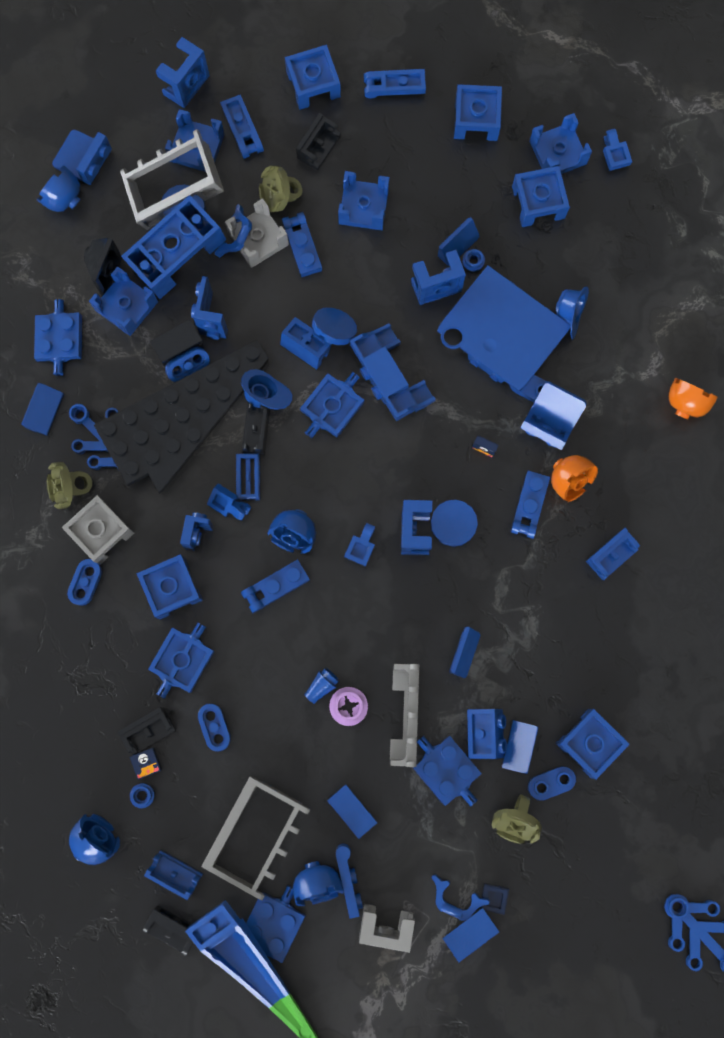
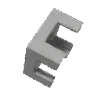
[225,198,289,268]
[62,495,134,565]
[359,903,415,953]

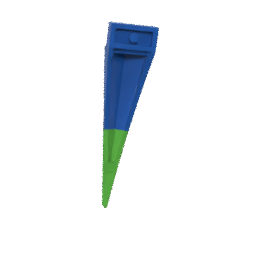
[185,900,318,1038]

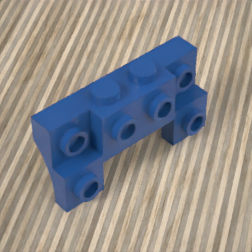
[350,323,436,421]

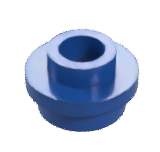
[462,249,485,272]
[130,783,155,808]

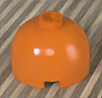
[669,378,718,420]
[551,455,598,502]

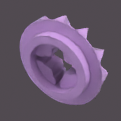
[329,687,368,726]

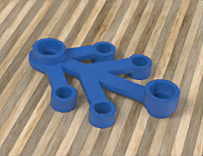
[69,404,119,470]
[664,894,724,972]

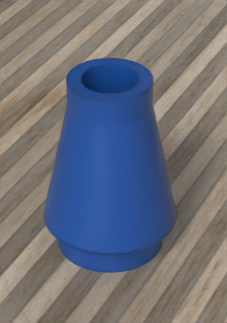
[304,668,339,704]

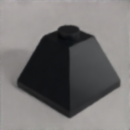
[84,238,122,296]

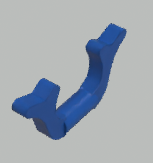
[215,204,252,258]
[432,874,490,921]

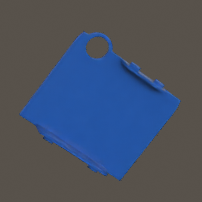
[437,265,571,391]

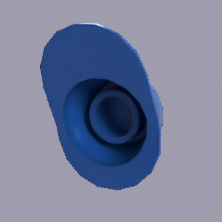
[555,286,589,340]
[241,369,292,410]

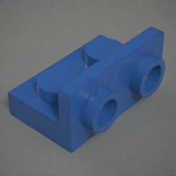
[180,513,213,551]
[467,709,507,759]

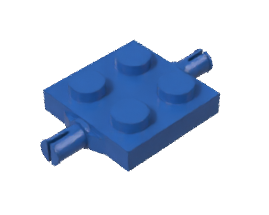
[34,299,82,376]
[300,372,364,438]
[148,622,215,699]
[413,736,482,806]
[246,885,306,963]

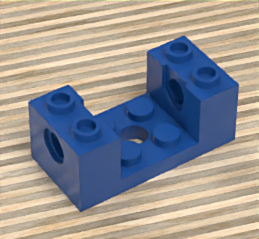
[121,195,227,299]

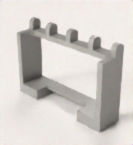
[120,129,224,231]
[390,664,420,767]
[201,776,310,900]

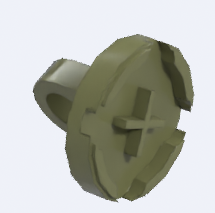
[259,165,302,212]
[47,462,92,509]
[492,794,542,844]

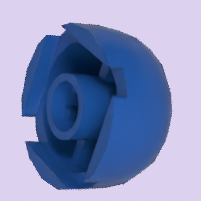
[37,166,81,212]
[267,509,316,554]
[69,814,120,865]
[293,861,344,906]

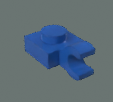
[603,129,632,171]
[207,484,251,521]
[344,523,375,567]

